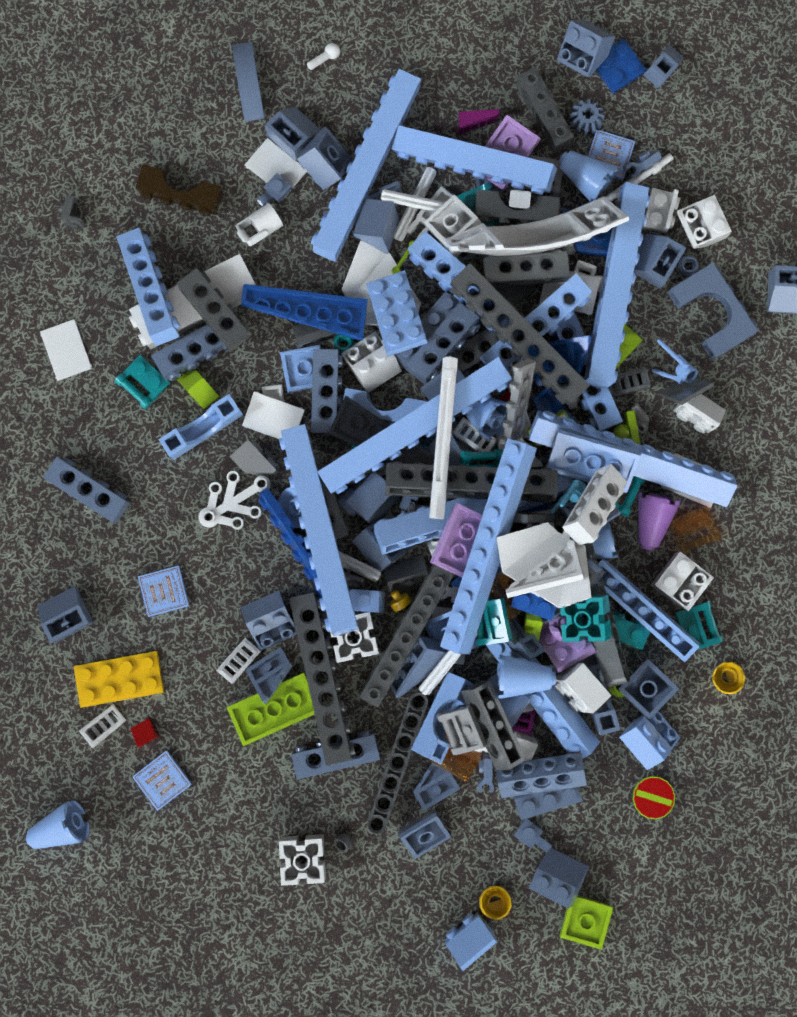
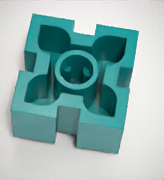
[560,595,611,642]

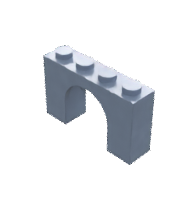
[668,263,758,361]

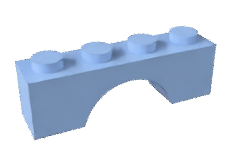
[344,388,427,425]
[158,394,243,460]
[411,672,473,764]

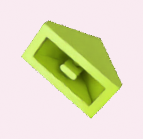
[177,369,219,410]

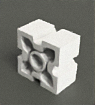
[330,612,379,663]
[279,834,326,885]

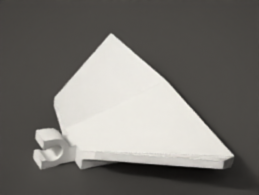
[342,240,421,326]
[497,522,591,608]

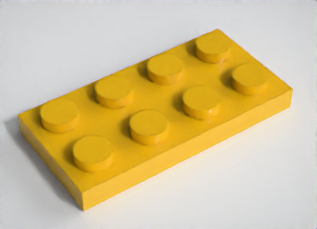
[74,651,164,708]

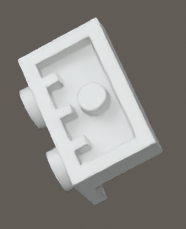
[642,188,680,234]

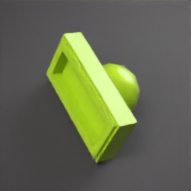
[612,410,641,445]

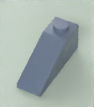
[390,635,447,698]

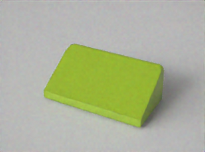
[523,612,543,641]

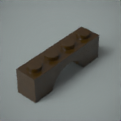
[136,164,223,216]

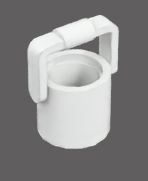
[236,203,283,246]

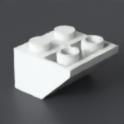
[677,195,732,249]
[341,331,402,393]
[673,394,726,433]
[650,552,714,611]
[554,663,611,713]

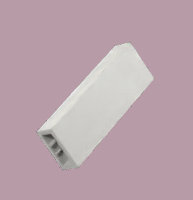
[129,254,256,349]

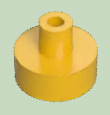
[390,590,412,612]

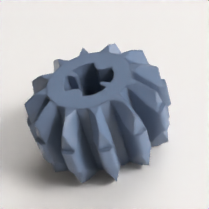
[569,99,605,136]

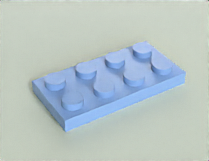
[366,270,428,356]
[546,430,641,493]

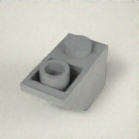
[230,440,278,475]

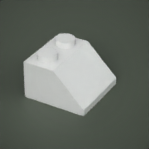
[423,195,482,258]

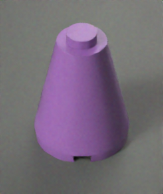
[638,491,680,551]

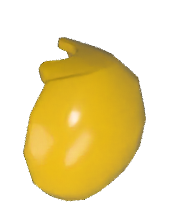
[712,662,745,694]
[479,886,512,920]

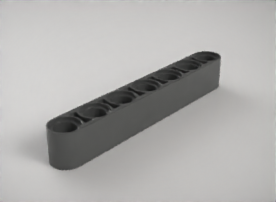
[583,543,630,687]
[367,691,428,834]

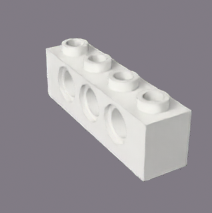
[562,464,627,546]

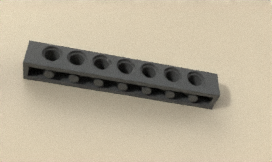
[450,263,590,405]
[385,461,558,502]
[359,564,454,707]
[289,592,356,766]

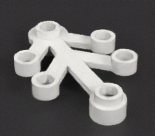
[199,471,271,530]

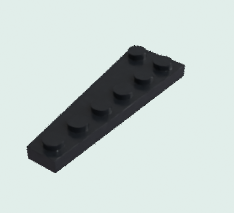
[328,396,450,481]

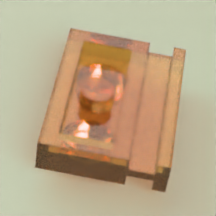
[430,733,482,782]

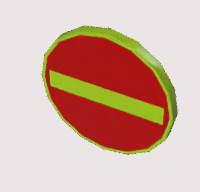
[632,776,675,819]

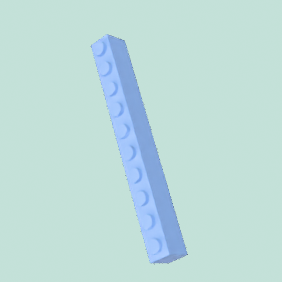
[311,69,421,262]
[584,182,650,389]
[318,357,512,495]
[529,410,738,507]
[279,424,359,636]
[440,438,537,655]
[374,474,578,555]

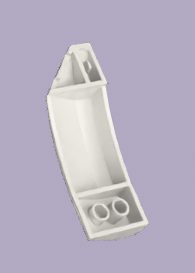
[445,197,629,256]

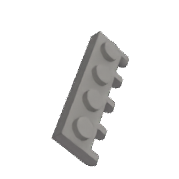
[500,358,536,445]

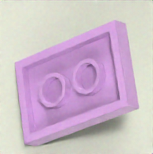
[484,115,541,191]
[430,503,482,577]
[539,614,596,673]

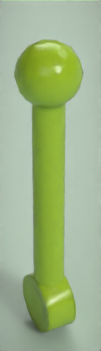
[391,241,415,274]

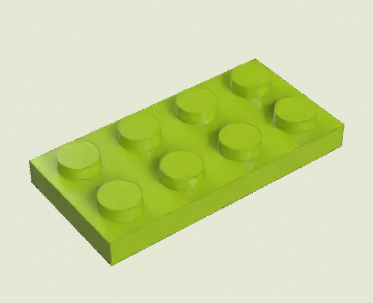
[227,672,314,746]

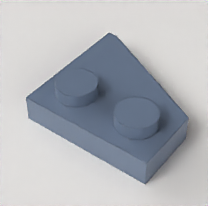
[245,647,292,704]
[413,760,460,811]

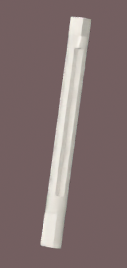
[429,357,458,520]

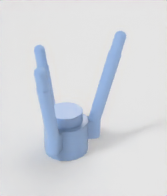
[652,339,698,384]

